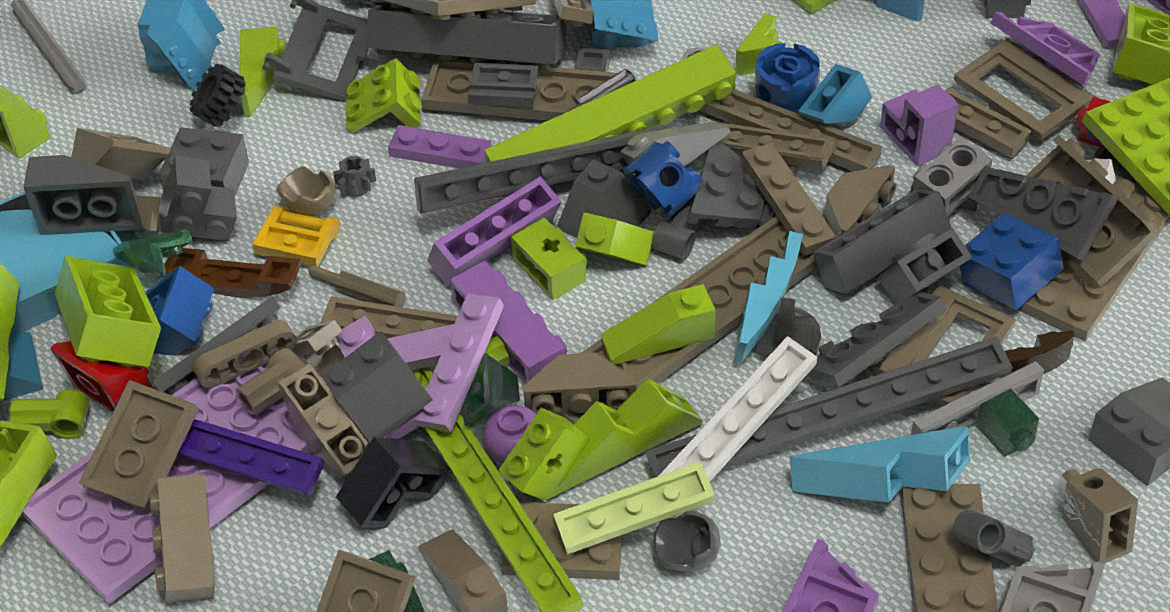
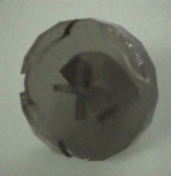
[752,297,821,362]

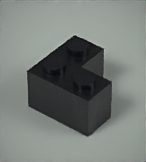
[336,437,450,528]

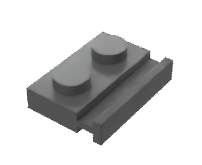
[468,63,539,108]

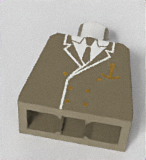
[1058,468,1138,564]

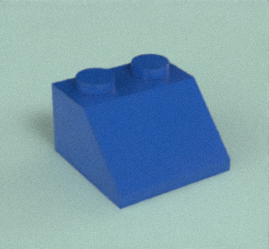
[145,266,214,356]

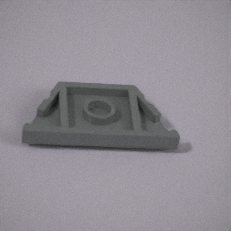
[686,141,765,229]

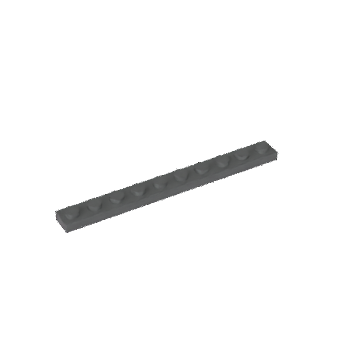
[646,336,1012,478]

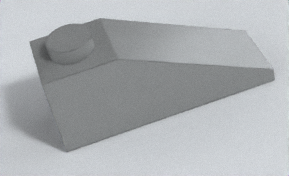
[620,122,731,183]

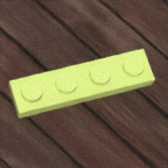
[554,461,716,554]

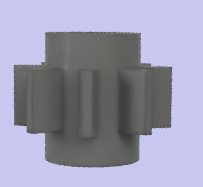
[333,156,376,197]

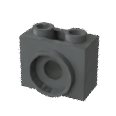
[878,228,972,305]

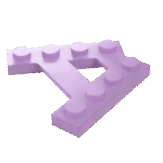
[336,293,504,439]

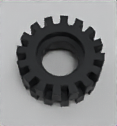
[189,63,246,127]

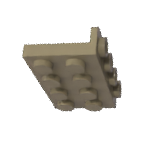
[1026,135,1160,287]

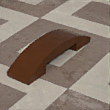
[161,247,302,297]

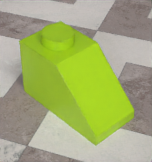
[575,212,654,266]

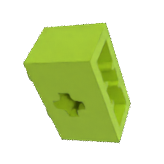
[511,218,587,300]
[498,408,590,501]

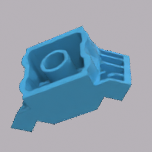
[138,0,226,91]
[588,0,659,51]

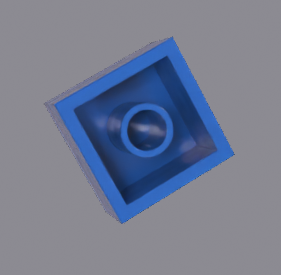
[960,213,1064,310]

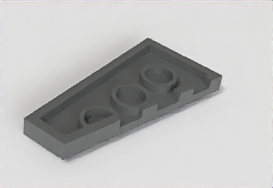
[805,292,946,388]

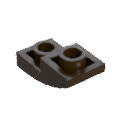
[1002,330,1075,378]

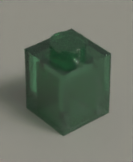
[976,388,1039,457]

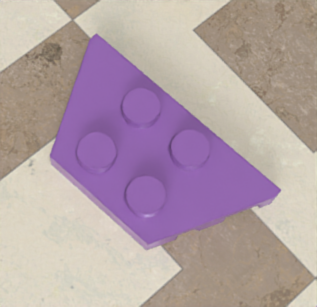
[990,12,1101,85]
[782,539,879,612]

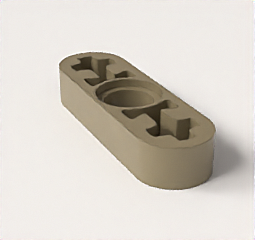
[193,321,297,388]

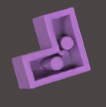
[880,85,958,166]

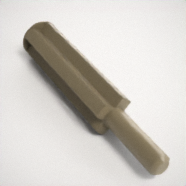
[308,265,406,307]

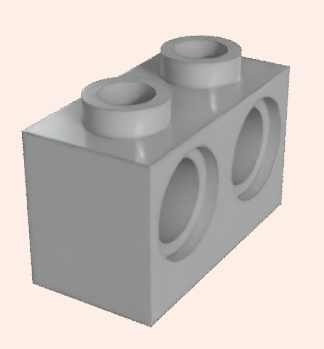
[913,137,993,216]

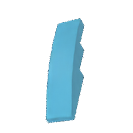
[734,231,803,362]

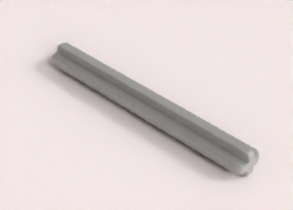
[11,0,86,93]

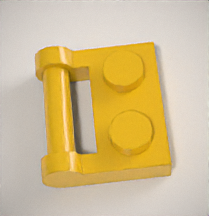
[252,206,340,267]

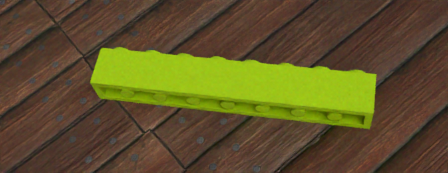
[484,44,736,197]

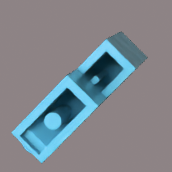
[790,426,970,503]

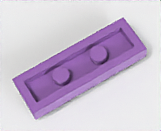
[388,125,492,168]

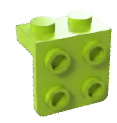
[346,58,422,133]

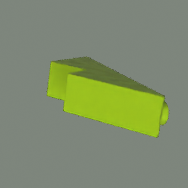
[550,379,703,498]

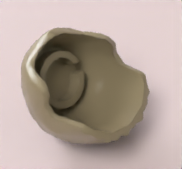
[277,166,336,217]

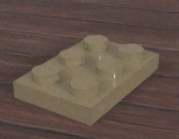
[79,380,199,512]
[501,502,623,580]
[316,549,416,612]

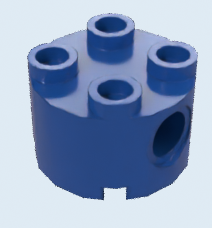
[754,43,820,114]
[623,141,703,220]

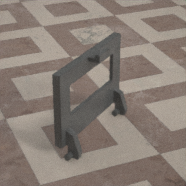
[262,0,369,102]

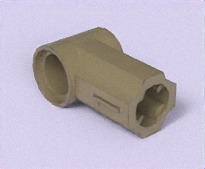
[235,348,307,415]

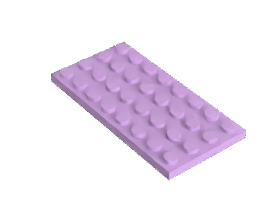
[21,345,349,604]

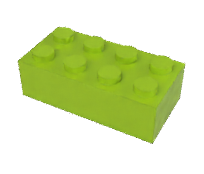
[54,256,161,368]

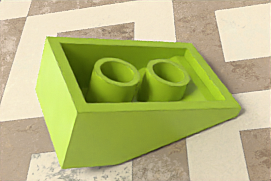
[1113,2,1170,86]

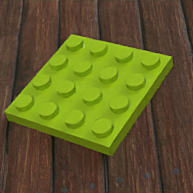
[1081,78,1170,216]

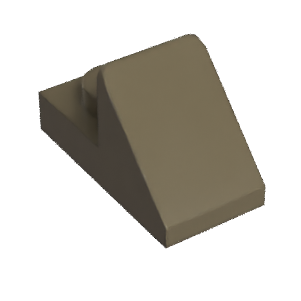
[292,319,344,377]

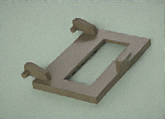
[954,39,1098,140]
[865,285,1016,406]

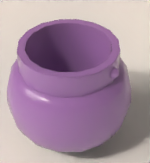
[483,405,536,468]

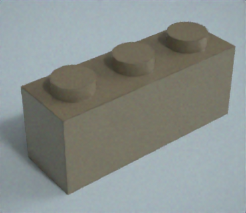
[149,474,215,603]

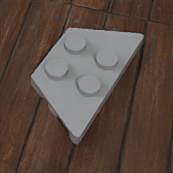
[1001,562,1105,612]

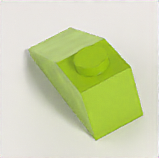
[240,26,287,117]
[601,284,716,365]

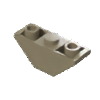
[825,165,897,237]
[523,352,636,414]
[278,363,368,476]

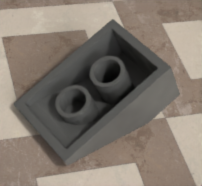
[23,155,145,235]
[1089,377,1170,486]

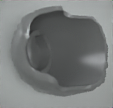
[653,511,721,572]

